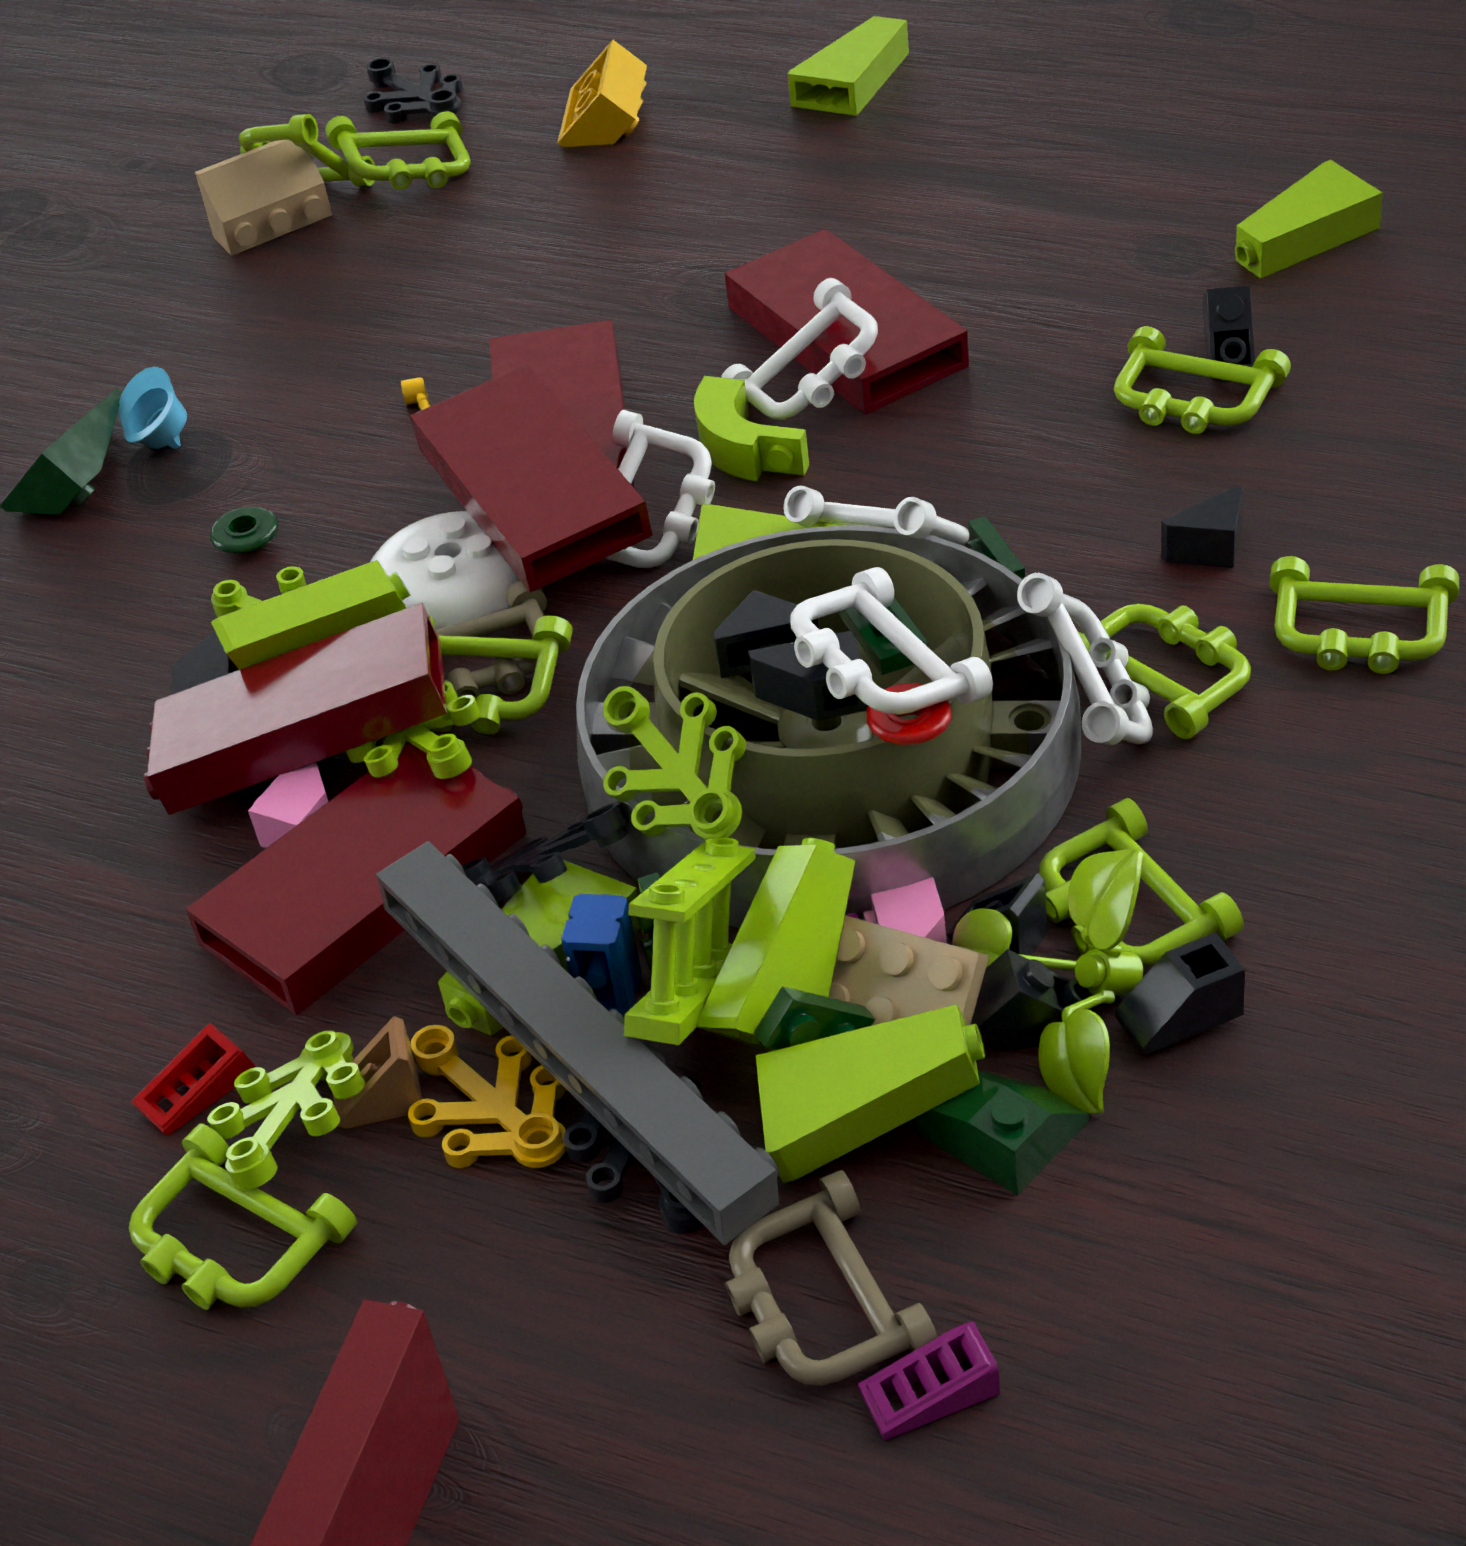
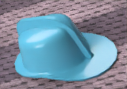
[118,366,187,449]

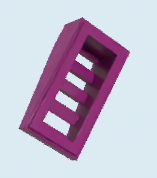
[858,1321,1000,1441]

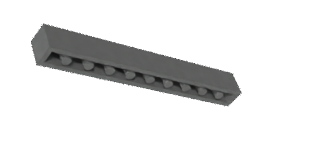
[376,841,779,1246]

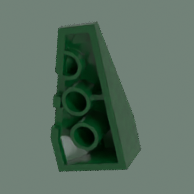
[0,388,122,515]
[903,1069,1089,1196]

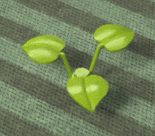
[952,849,1143,1114]

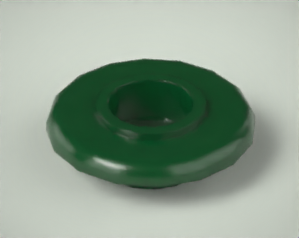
[210,506,279,553]

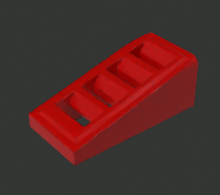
[131,1023,256,1136]

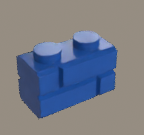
[561,894,642,1018]

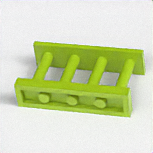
[624,837,756,1045]

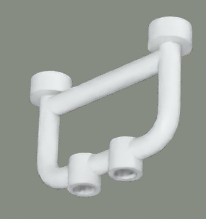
[721,278,878,420]
[606,410,715,569]
[784,485,969,545]
[790,567,993,715]
[1017,573,1153,746]

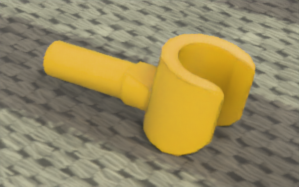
[401,378,430,410]

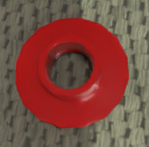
[867,683,952,745]

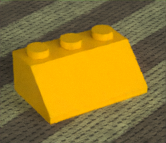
[557,40,647,147]

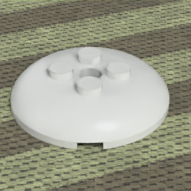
[370,511,521,630]

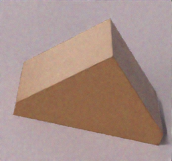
[333,1016,422,1129]

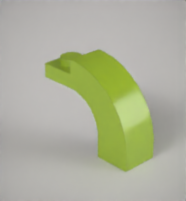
[694,376,809,481]

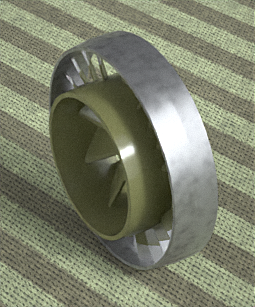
[576,526,1081,928]

